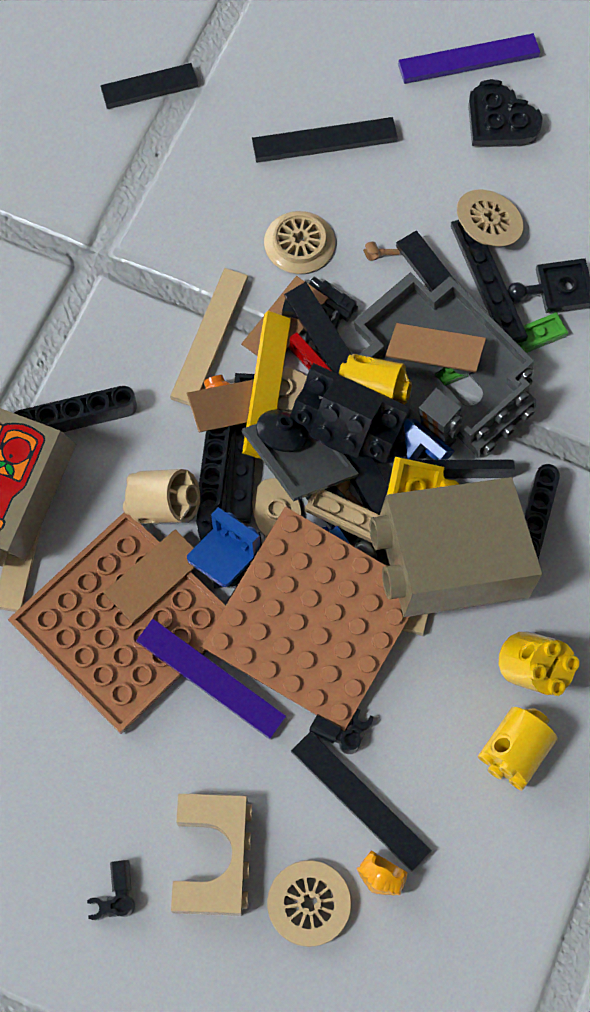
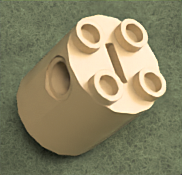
[123,469,200,524]

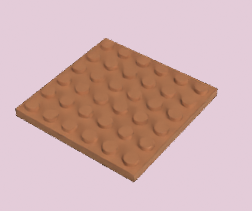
[201,507,410,731]
[8,513,226,734]

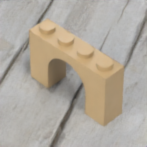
[171,794,252,916]

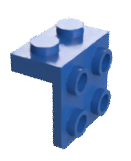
[187,507,260,587]

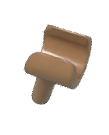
[363,241,400,261]
[336,480,364,507]

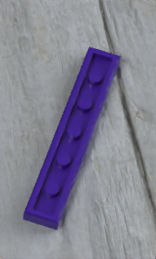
[398,33,540,84]
[136,619,286,739]

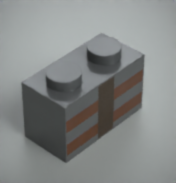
[419,388,462,442]

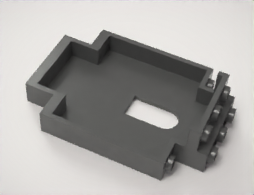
[354,272,536,458]

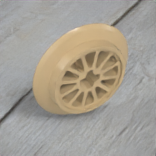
[457,189,523,246]
[264,211,335,274]
[267,860,351,947]

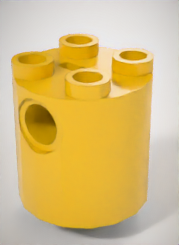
[339,354,412,405]
[498,632,579,696]
[477,707,558,791]

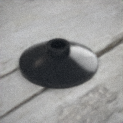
[256,409,308,452]

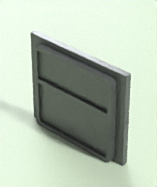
[242,424,359,502]

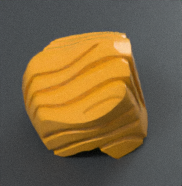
[356,850,408,896]

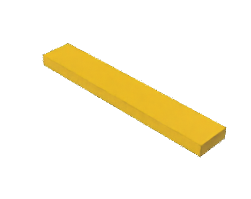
[242,311,291,459]

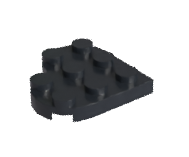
[468,79,543,146]

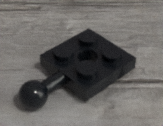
[507,258,590,313]

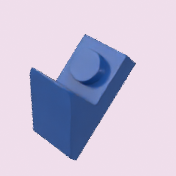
[404,419,455,460]

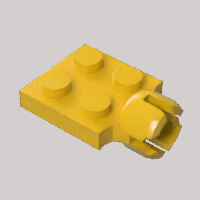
[387,457,459,495]

